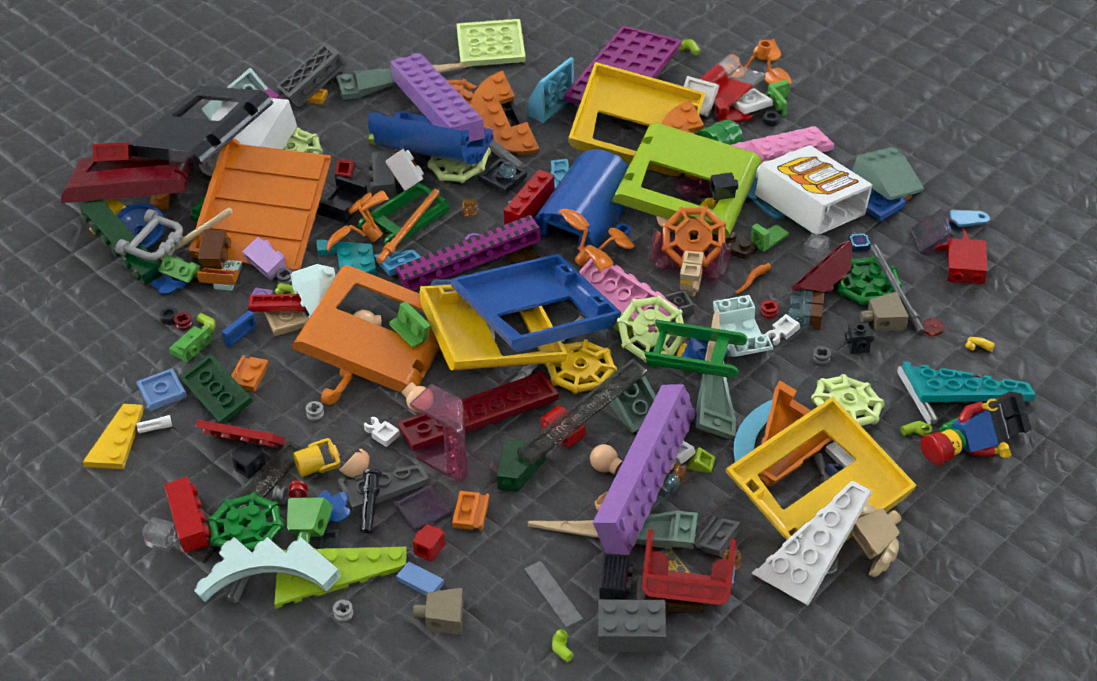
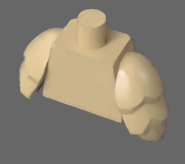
[851,503,901,577]

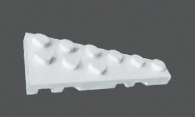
[752,481,873,605]

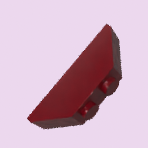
[791,241,852,294]

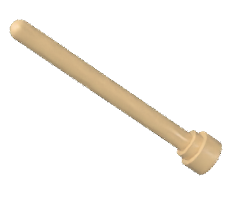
[157,208,233,261]

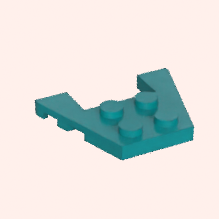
[316,240,376,276]

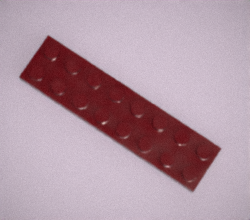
[397,372,559,451]

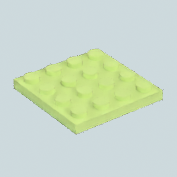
[457,19,526,67]

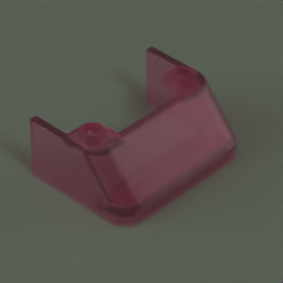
[647,229,732,279]
[410,384,468,482]

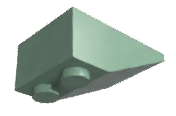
[600,365,656,433]

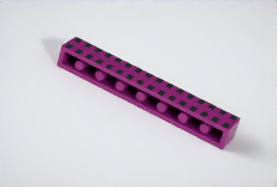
[396,215,541,291]

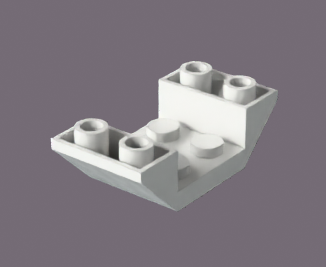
[385,149,424,191]

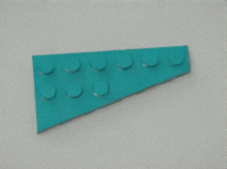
[902,361,1036,403]

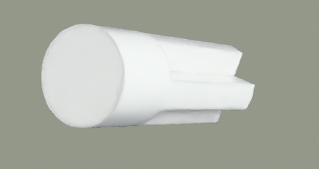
[136,415,172,434]

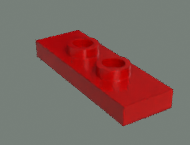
[248,294,306,312]

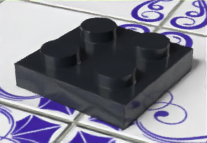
[478,158,527,194]

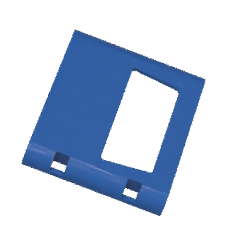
[451,254,621,351]

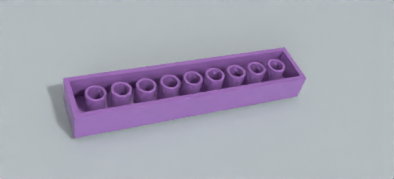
[390,53,485,142]
[593,384,696,555]

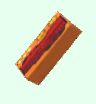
[197,268,239,285]

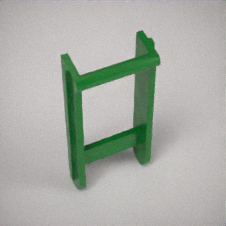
[358,182,450,246]
[645,319,748,378]

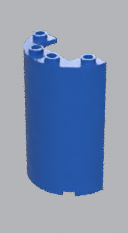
[368,112,494,165]
[534,149,629,248]

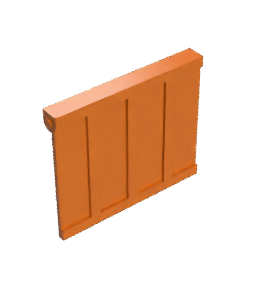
[189,139,332,272]

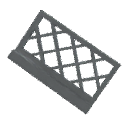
[277,43,348,108]

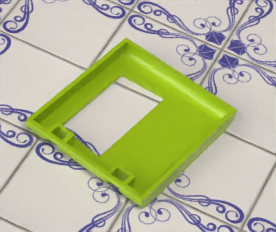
[612,123,761,238]

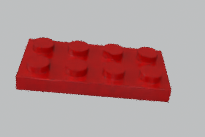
[196,419,286,448]

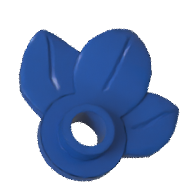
[151,274,187,294]
[318,490,351,524]

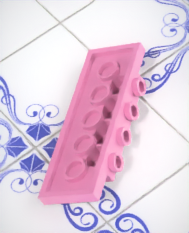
[731,126,834,163]
[579,259,678,333]

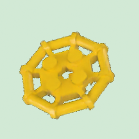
[545,339,617,395]

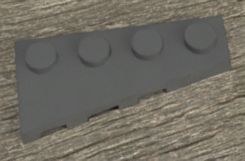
[337,464,430,513]

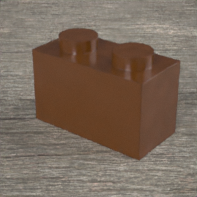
[198,230,231,269]

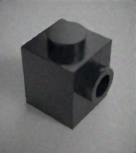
[709,172,739,201]
[232,442,266,479]

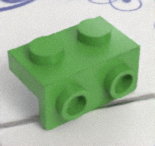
[158,255,200,283]

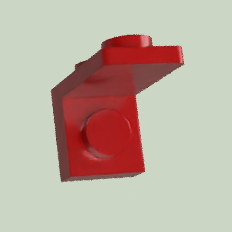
[715,98,752,122]

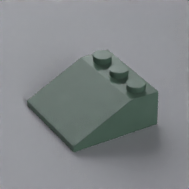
[852,147,924,200]

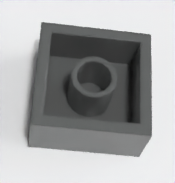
[664,290,694,316]

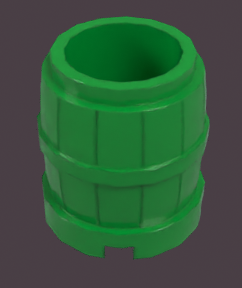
[695,120,743,145]

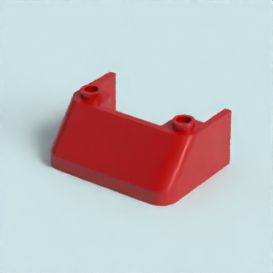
[642,529,737,605]

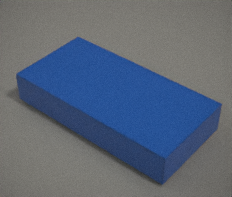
[222,311,256,348]

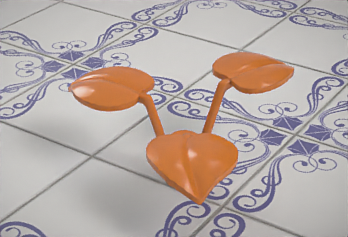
[720,39,791,85]
[327,190,389,252]
[558,209,635,272]

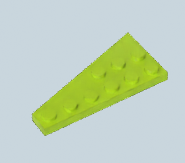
[275,547,407,609]

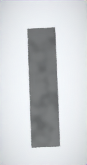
[524,561,583,627]

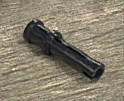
[359,469,382,534]

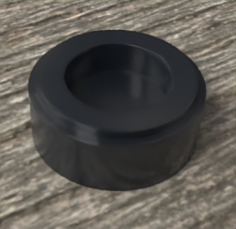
[763,111,780,126]
[159,307,178,325]

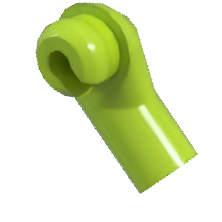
[275,283,298,294]
[197,313,216,333]
[901,421,932,436]
[552,629,574,662]

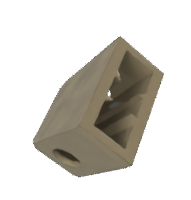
[860,292,909,331]
[413,588,464,635]

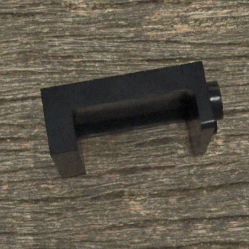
[316,176,368,224]

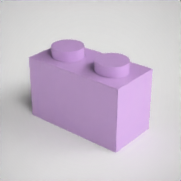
[242,237,287,281]

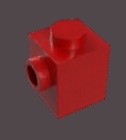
[413,524,446,562]

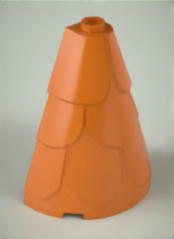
[758,380,832,487]

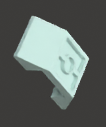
[713,295,773,357]

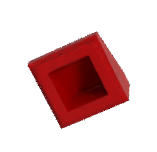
[334,159,356,178]

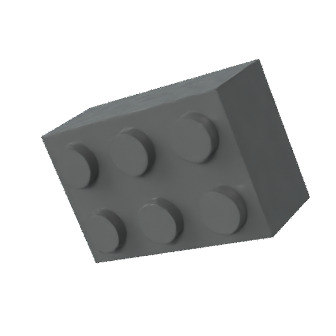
[598,600,666,652]

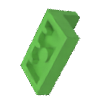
[389,301,431,348]
[169,326,213,362]

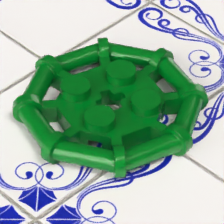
[836,256,903,306]
[207,492,284,551]

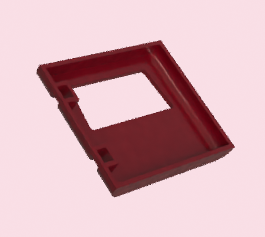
[61,154,194,203]

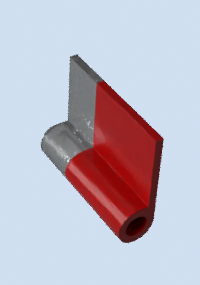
[699,54,766,107]

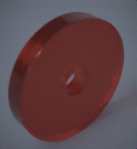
[922,318,945,336]

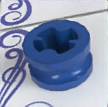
[615,224,631,238]

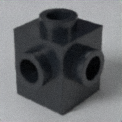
[845,322,874,354]

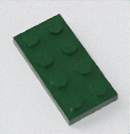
[180,353,254,424]

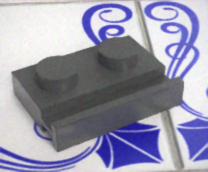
[694,516,742,557]

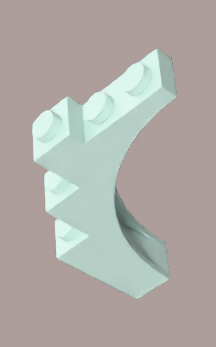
[194,537,341,602]

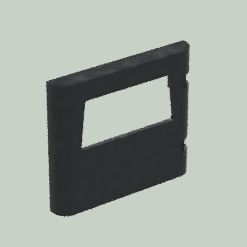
[129,86,274,165]

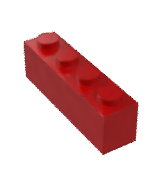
[504,170,555,225]
[164,476,210,553]

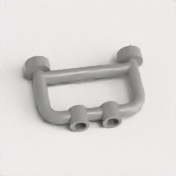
[115,209,183,260]

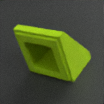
[687,447,716,473]

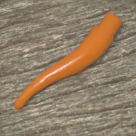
[735,263,771,294]

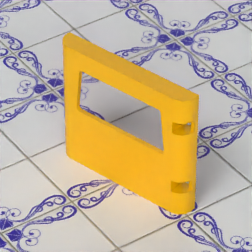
[568,62,706,176]
[420,285,568,370]
[726,397,916,542]

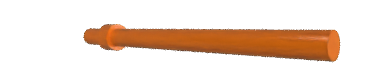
[376,189,440,264]

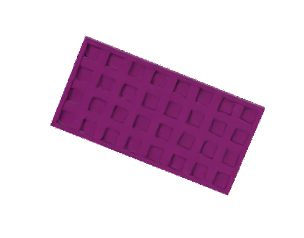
[564,25,681,105]

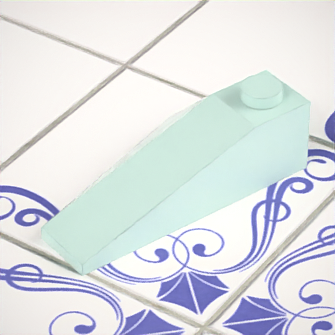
[201,68,268,120]
[291,264,335,318]

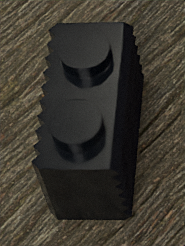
[599,553,634,600]

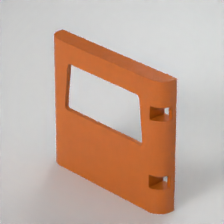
[292,266,440,393]

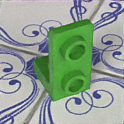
[767,80,789,116]
[751,224,789,252]

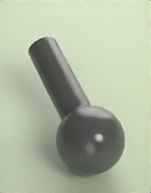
[813,453,831,485]

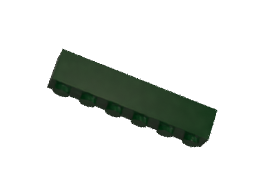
[80,200,163,286]

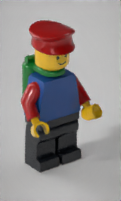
[921,391,1032,466]

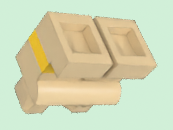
[680,250,704,297]

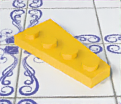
[83,404,144,469]

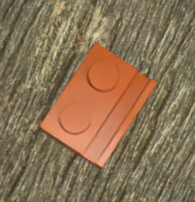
[231,355,269,392]
[452,491,490,531]

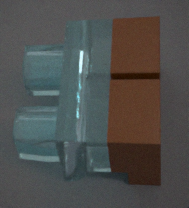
[788,290,825,330]

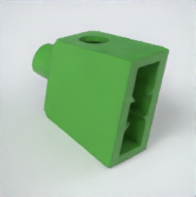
[287,497,333,544]

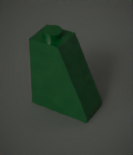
[497,439,547,492]

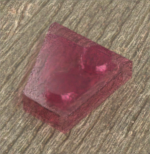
[673,177,713,198]

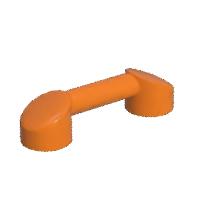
[321,368,353,405]

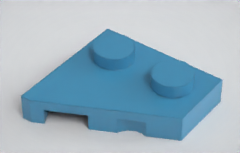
[374,250,421,276]

